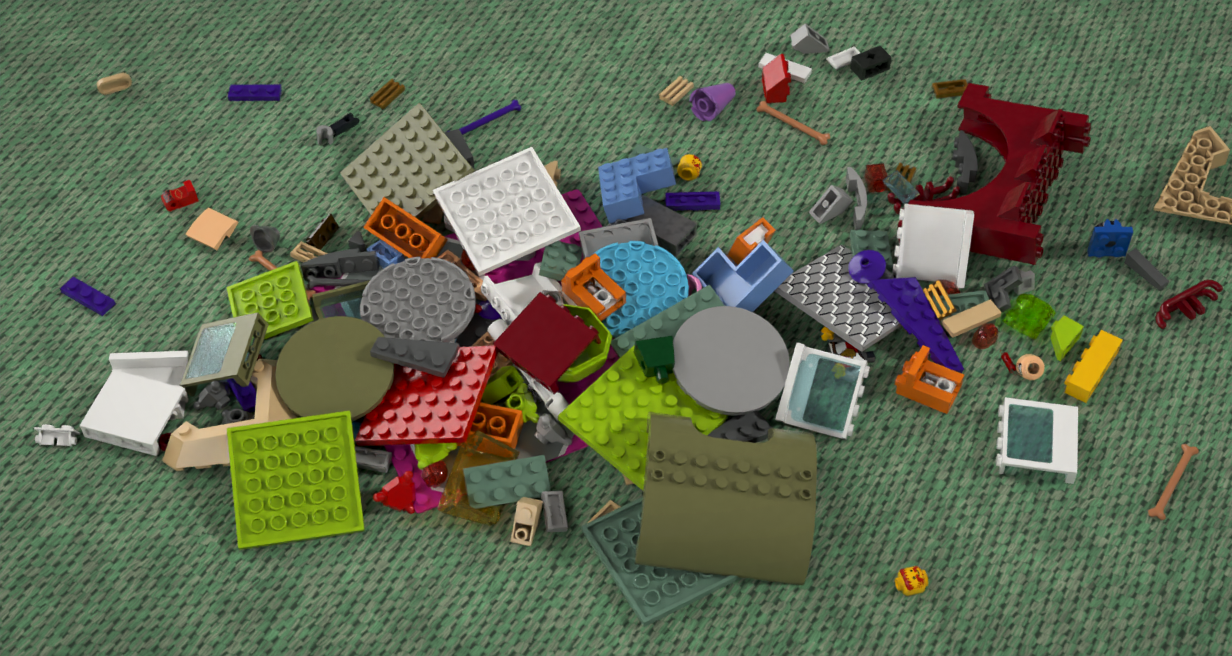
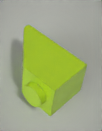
[1050,315,1084,361]

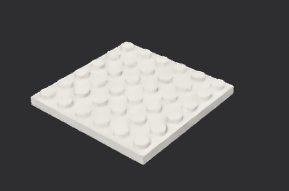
[433,147,581,276]

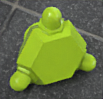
[502,383,539,423]
[414,443,457,470]

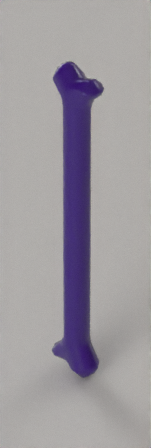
[447,100,521,135]

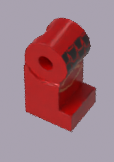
[161,179,199,211]

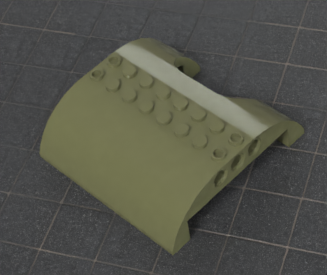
[635,412,817,585]

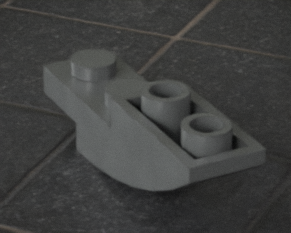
[952,130,978,195]
[301,248,380,281]

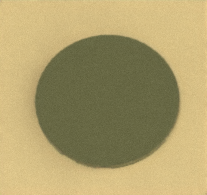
[275,316,395,421]

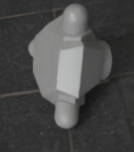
[534,414,572,446]

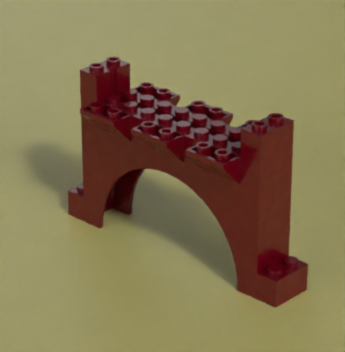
[898,83,1091,265]

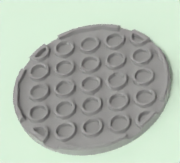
[360,257,476,342]
[673,306,790,415]

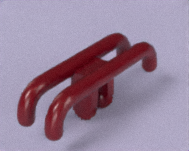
[887,176,960,215]
[1155,280,1223,329]

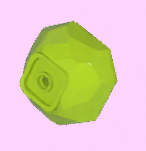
[558,304,612,383]

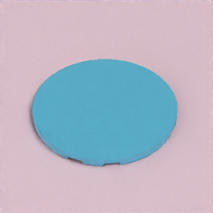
[592,241,689,338]

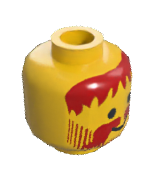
[677,154,702,181]
[895,566,928,596]

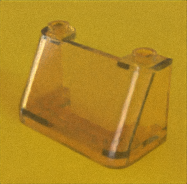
[437,430,520,526]

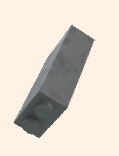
[624,195,697,257]

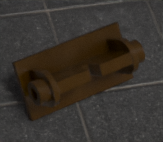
[306,213,339,250]

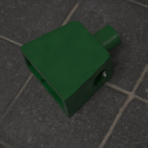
[633,336,675,384]

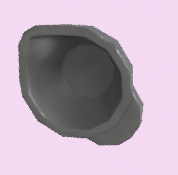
[250,225,280,252]

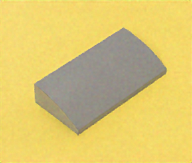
[579,218,658,259]

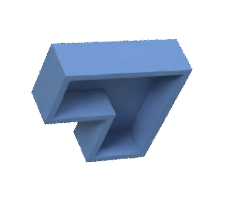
[598,148,676,223]
[692,240,794,312]

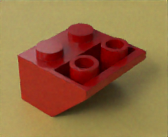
[762,54,791,103]

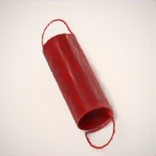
[1000,350,1017,375]

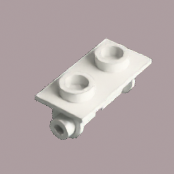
[34,425,80,447]

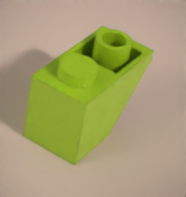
[481,366,524,404]

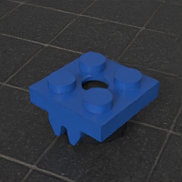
[1087,219,1133,257]

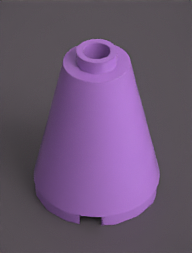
[690,83,735,121]

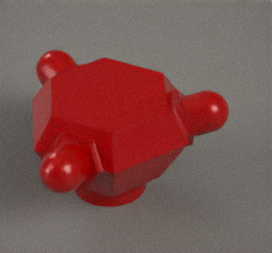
[373,471,416,514]

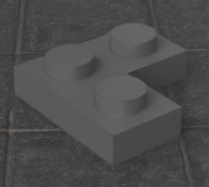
[984,265,1023,313]

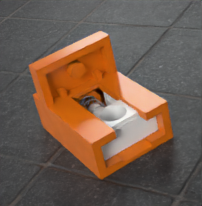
[728,217,776,265]
[561,253,626,321]
[894,345,964,414]

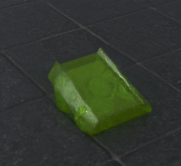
[1002,294,1056,339]

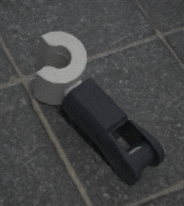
[316,113,359,145]

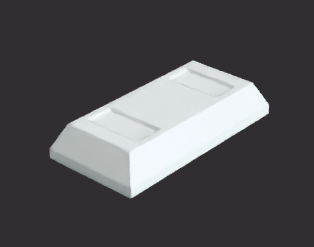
[827,47,860,70]

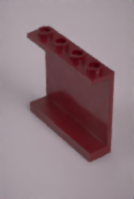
[493,292,601,395]

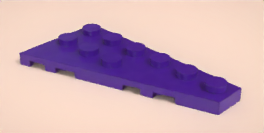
[867,277,965,373]

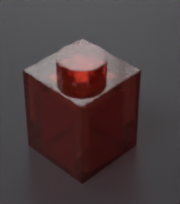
[864,163,888,193]

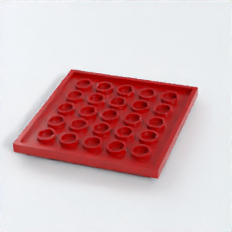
[355,345,499,446]

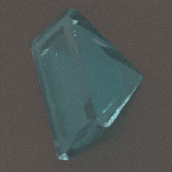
[883,170,920,204]

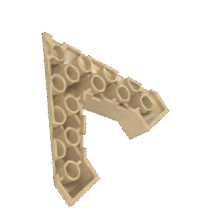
[1153,126,1232,225]
[163,359,298,471]

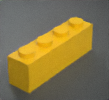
[1064,330,1123,403]

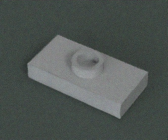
[355,446,393,473]
[541,491,568,532]

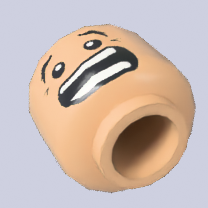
[1016,354,1045,380]

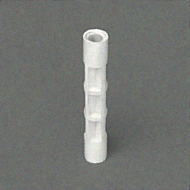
[487,319,569,424]

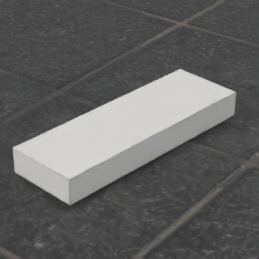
[759,53,812,83]

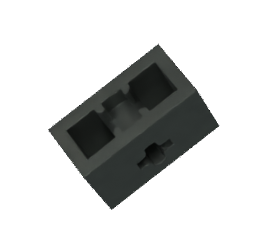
[850,45,892,81]

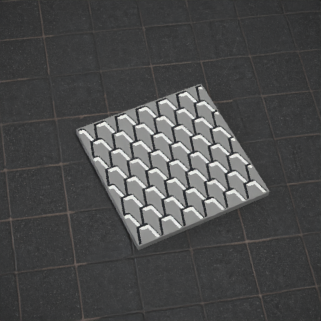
[775,244,902,352]

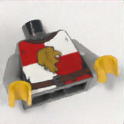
[821,327,875,382]

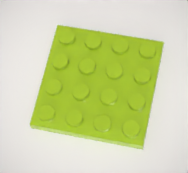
[227,261,314,339]

